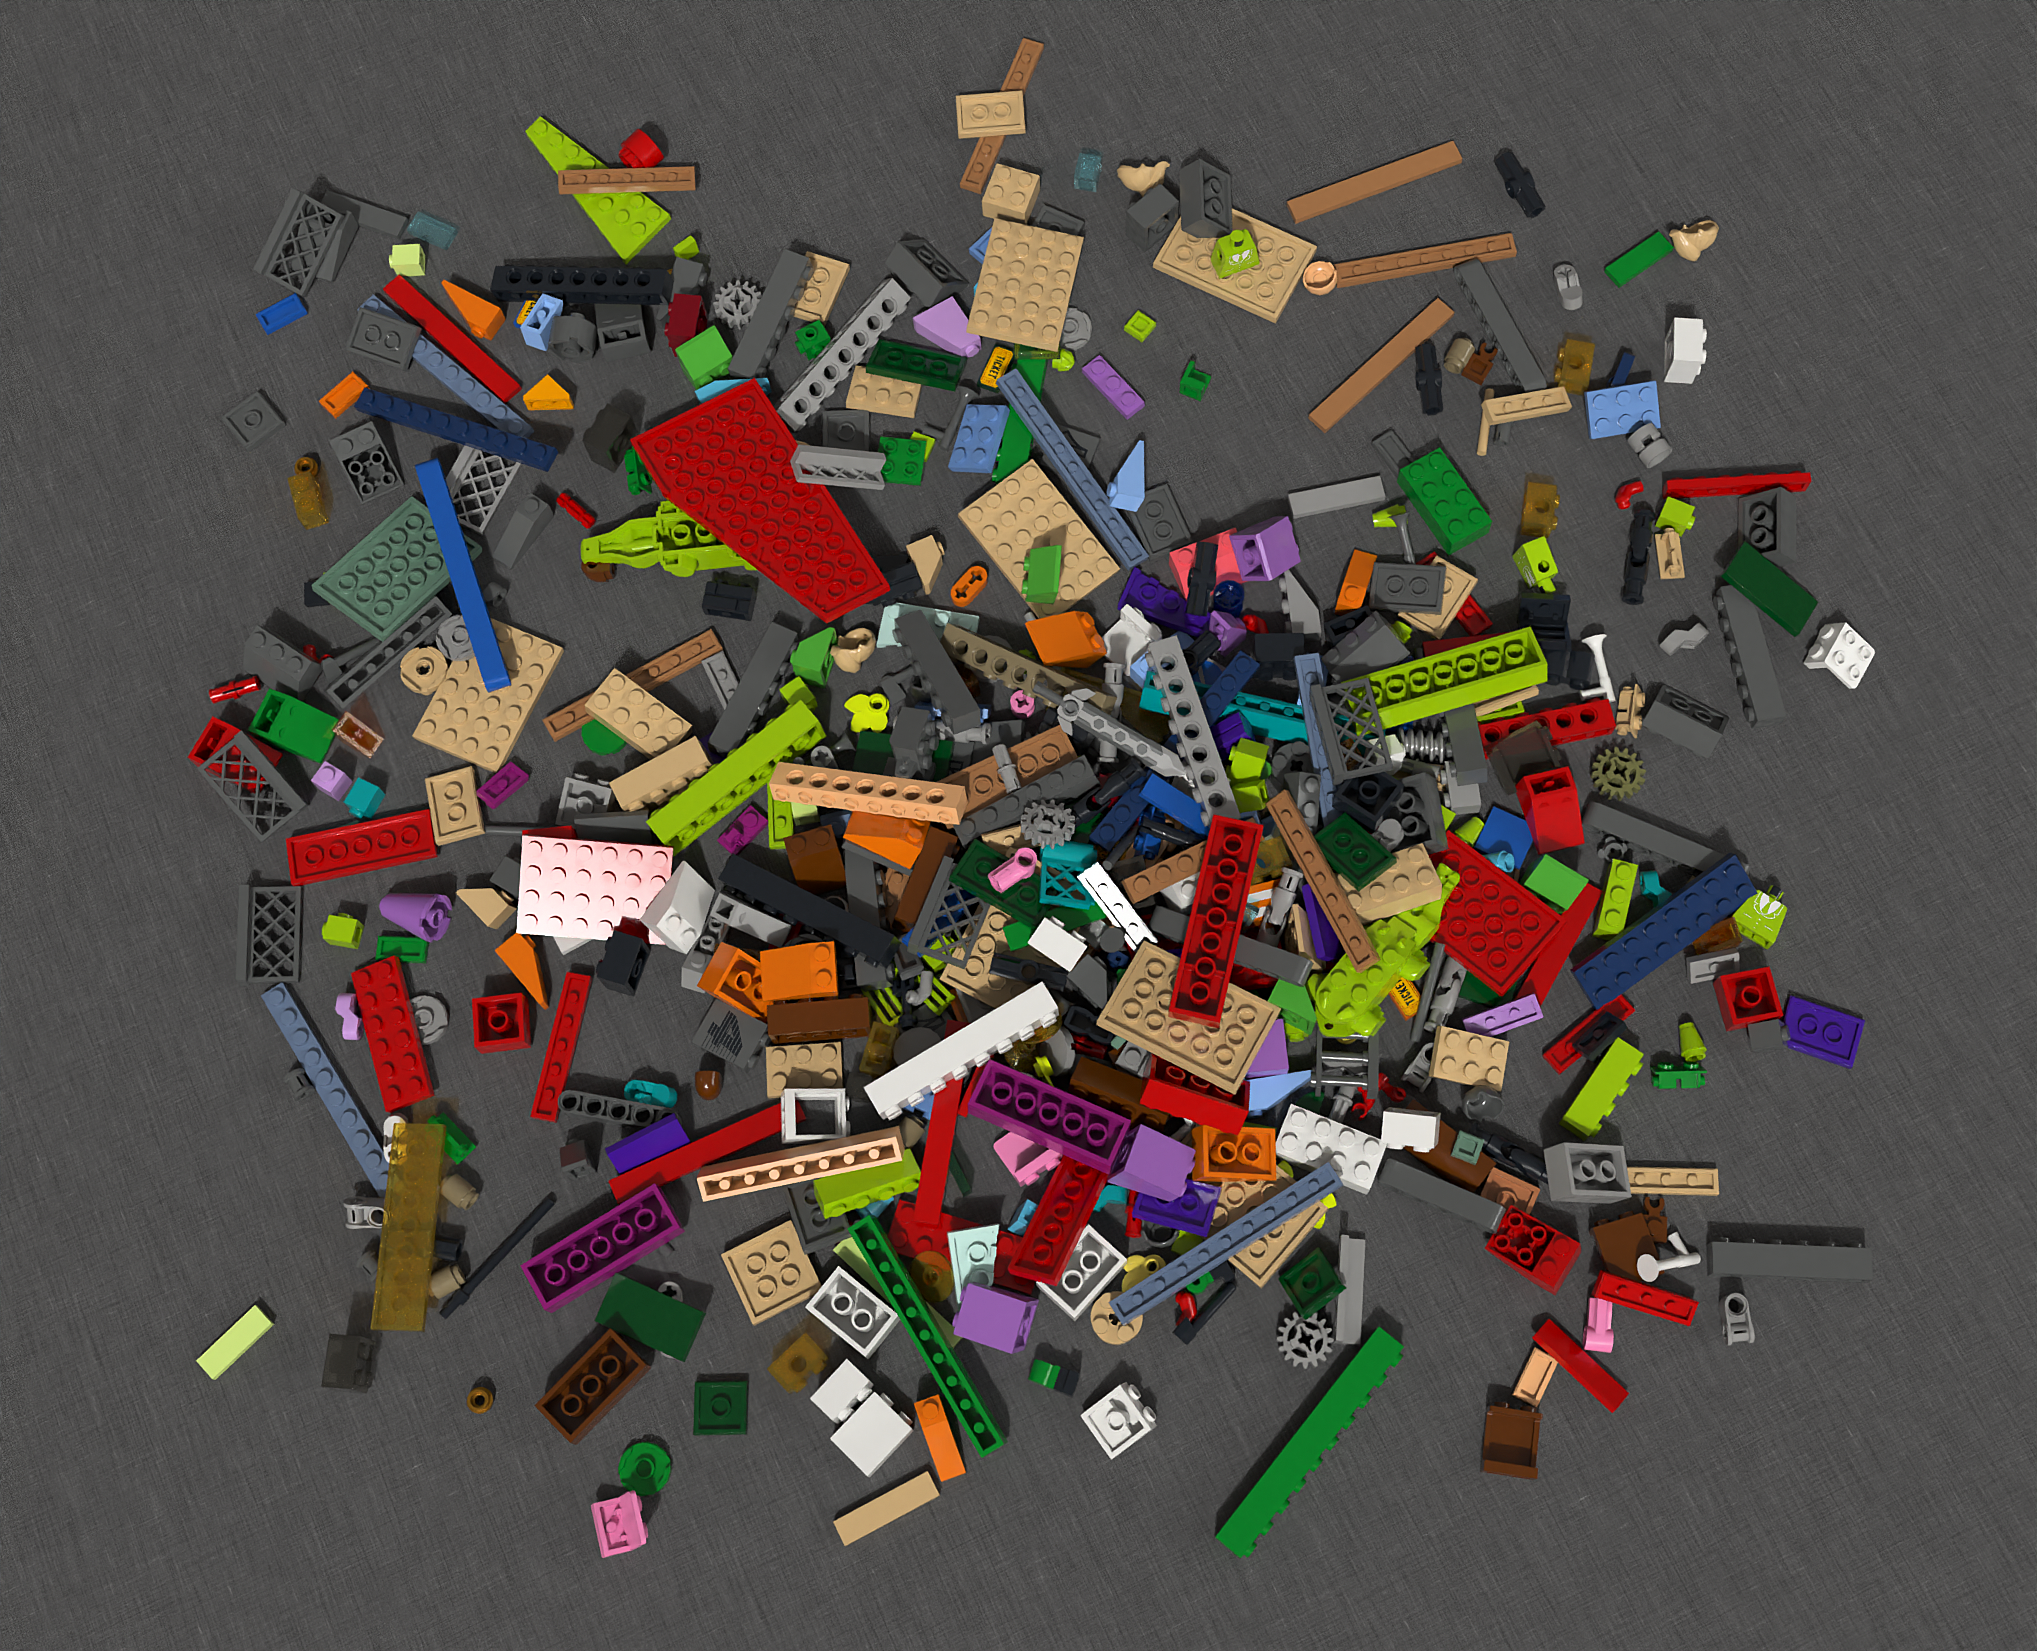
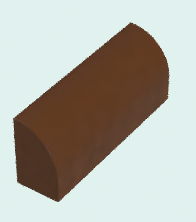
[1403,1099,1496,1193]

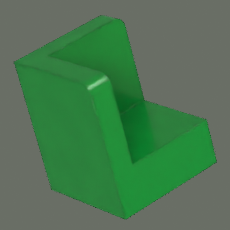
[1179,360,1211,401]

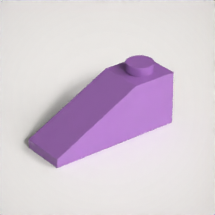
[1209,610,1247,657]

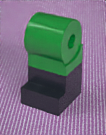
[1186,1261,1235,1295]
[1028,1359,1080,1398]

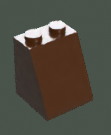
[783,824,847,896]

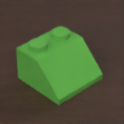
[675,325,733,390]
[1021,545,1062,604]
[790,627,838,689]
[1519,854,1589,914]
[1268,979,1317,1035]

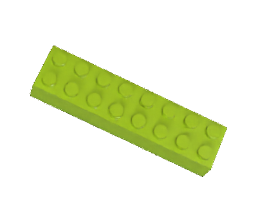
[1341,627,1547,736]
[646,700,826,857]

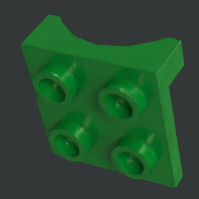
[874,437,927,487]

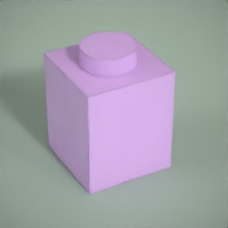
[311,761,352,801]

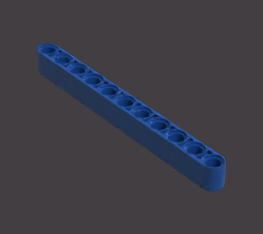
[415,457,512,693]

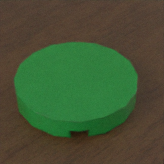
[581,719,627,755]
[618,1442,672,1496]

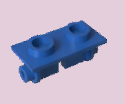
[1133,806,1166,860]

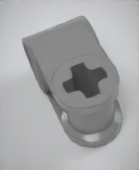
[1401,1043,1434,1093]
[343,1196,396,1229]
[1719,1293,1755,1346]

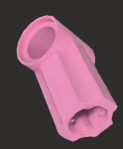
[988,848,1037,893]
[1582,1298,1614,1353]

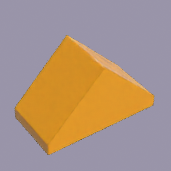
[523,374,574,410]

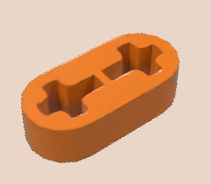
[951,566,988,607]

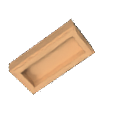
[1512,1347,1558,1408]

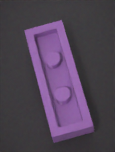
[1082,355,1145,420]
[1462,992,1543,1037]

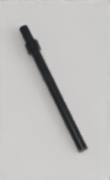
[439,1197,555,1319]

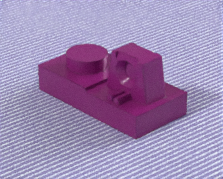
[476,761,529,809]
[717,805,768,856]

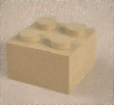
[982,163,1040,225]

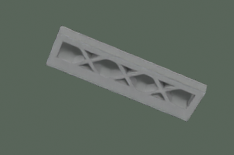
[790,444,886,490]
[1333,1235,1365,1346]

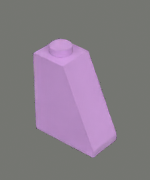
[913,296,981,357]

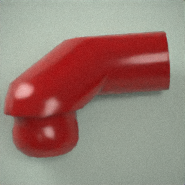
[1615,480,1644,510]
[1175,1291,1197,1327]

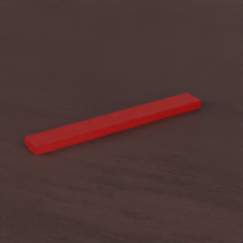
[383,274,522,404]
[913,1019,971,1225]
[608,1100,806,1205]

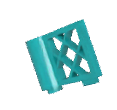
[1039,840,1097,910]

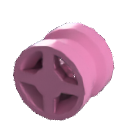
[1010,690,1035,719]

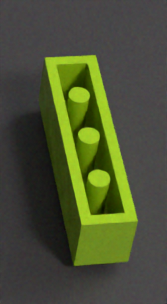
[1558,1037,1644,1141]
[813,1148,921,1219]

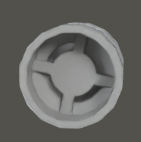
[1627,423,1672,468]

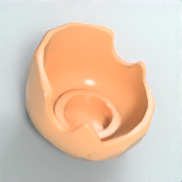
[1303,261,1338,296]

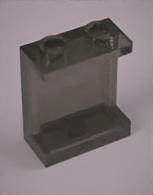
[1483,721,1562,796]

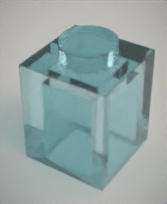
[1074,153,1102,192]

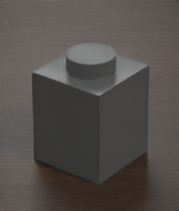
[1748,1019,1791,1053]

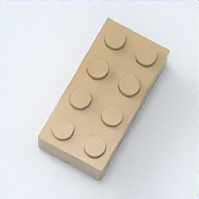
[584,668,692,760]
[609,736,714,814]
[1334,843,1442,926]

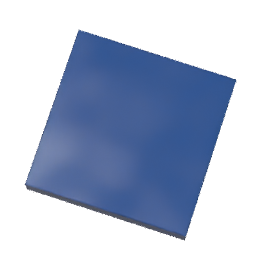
[1474,806,1533,869]

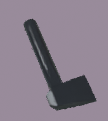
[1172,1282,1237,1345]

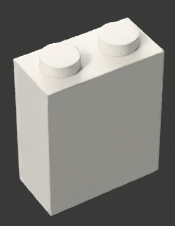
[830,1392,914,1477]

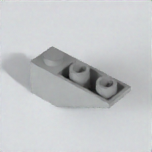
[1279,569,1321,643]
[710,893,792,948]
[681,915,731,994]

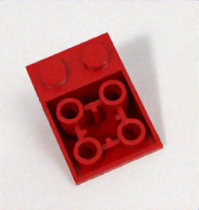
[187,716,283,794]
[1514,766,1585,855]
[1485,1205,1582,1296]

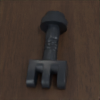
[892,975,919,1030]

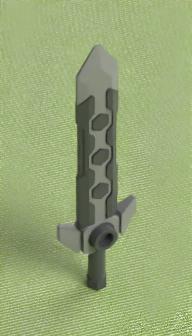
[1032,681,1186,776]

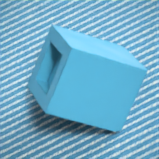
[1007,1199,1038,1237]

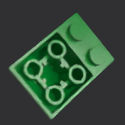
[248,688,342,764]

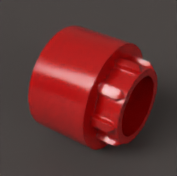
[618,129,664,168]

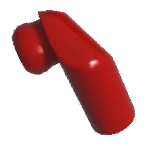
[1242,614,1269,634]

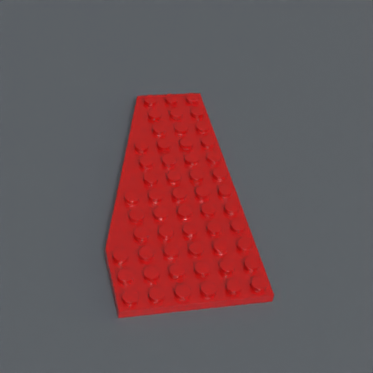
[630,378,890,623]

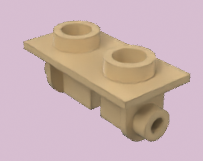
[1654,528,1685,579]
[1615,684,1645,738]

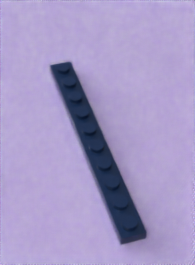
[354,387,559,472]
[1089,650,1260,854]

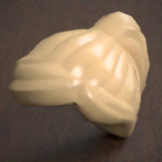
[1117,161,1170,197]
[1669,220,1719,261]
[830,628,876,673]

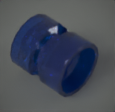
[1212,580,1245,619]

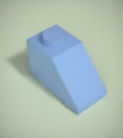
[520,293,563,351]

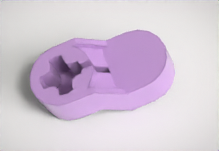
[335,993,364,1040]

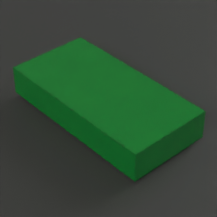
[375,936,429,963]

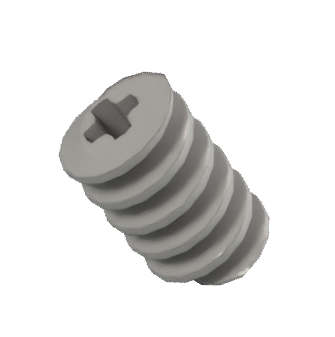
[1396,727,1446,763]

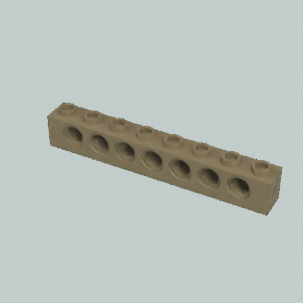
[940,623,1117,715]

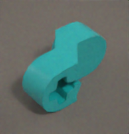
[1639,871,1672,908]
[624,1080,677,1108]
[1092,1185,1128,1213]

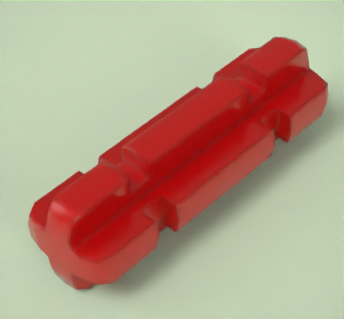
[556,492,596,529]

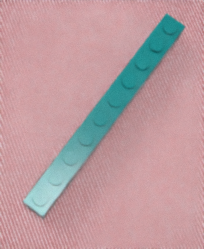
[1139,671,1386,758]

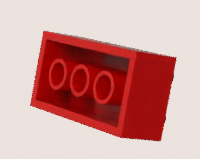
[1139,1053,1250,1135]

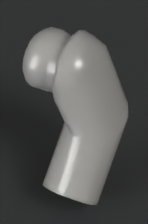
[906,971,933,1005]

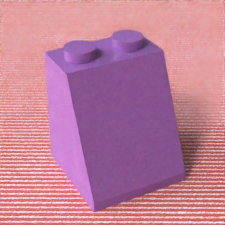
[1229,516,1301,581]
[1244,1019,1289,1080]
[1107,1124,1196,1202]
[952,1282,1039,1354]

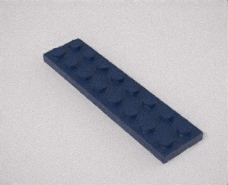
[1570,852,1758,1010]

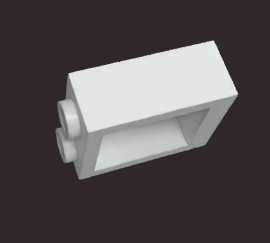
[781,1089,850,1144]

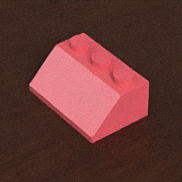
[1169,528,1247,601]

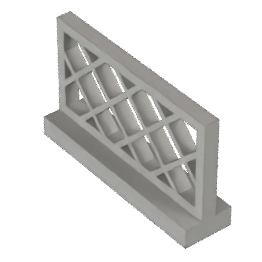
[446,446,522,536]

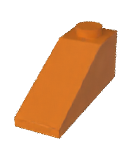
[441,280,506,341]
[1335,549,1377,616]
[495,932,549,1010]
[914,1394,966,1482]

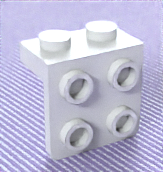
[1102,604,1162,676]
[1804,622,1875,689]

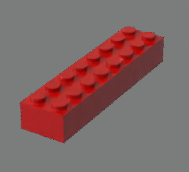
[1168,814,1264,1028]

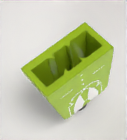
[1210,229,1260,279]
[1512,536,1558,594]
[1726,885,1787,950]

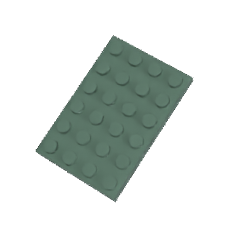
[312,496,482,642]

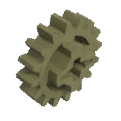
[1590,747,1646,801]

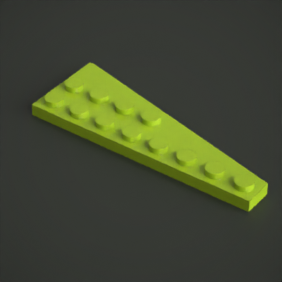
[525,116,671,265]

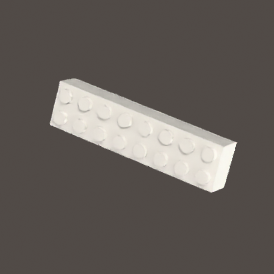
[864,982,1059,1120]

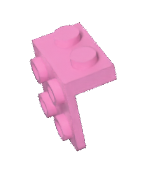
[993,1132,1062,1187]
[591,1490,648,1558]

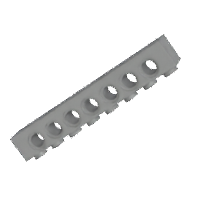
[773,278,911,432]
[1145,635,1241,829]

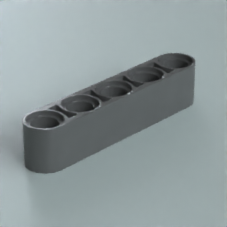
[558,1090,682,1130]
[1377,1159,1506,1234]

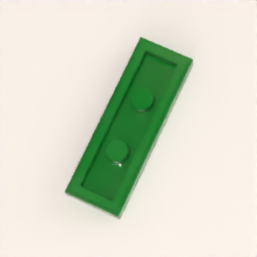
[1604,232,1674,288]

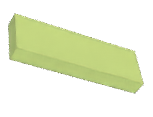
[196,1305,274,1380]

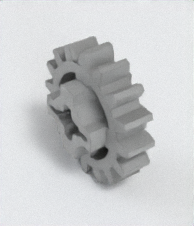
[713,280,762,330]
[1021,800,1075,849]
[1276,1312,1334,1370]

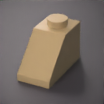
[906,535,945,595]
[456,888,517,929]

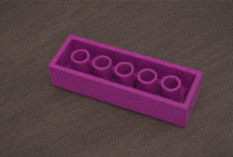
[968,1059,1131,1175]
[520,1184,685,1313]

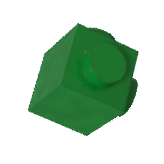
[794,320,831,361]

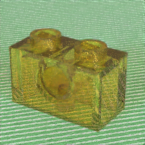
[1554,339,1595,396]
[287,471,329,530]
[1520,482,1560,538]
[1251,836,1292,886]
[859,1021,900,1079]
[767,1332,829,1394]

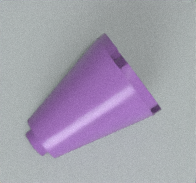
[379,893,452,942]

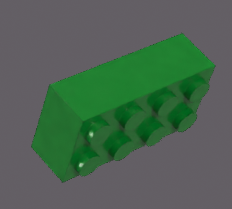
[1397,447,1492,556]

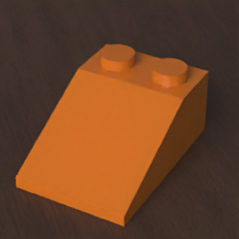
[1025,611,1107,668]
[843,811,931,869]
[760,941,839,1002]
[697,942,774,1024]
[1192,1125,1276,1182]

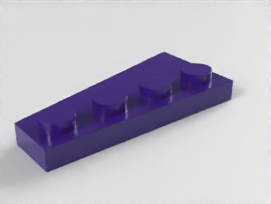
[1117,566,1211,637]

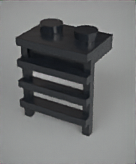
[1517,593,1572,652]

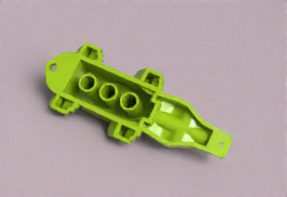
[581,501,757,577]
[1305,863,1460,1037]

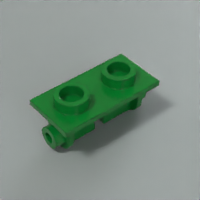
[624,446,652,495]
[1650,1061,1707,1089]
[424,1112,476,1165]

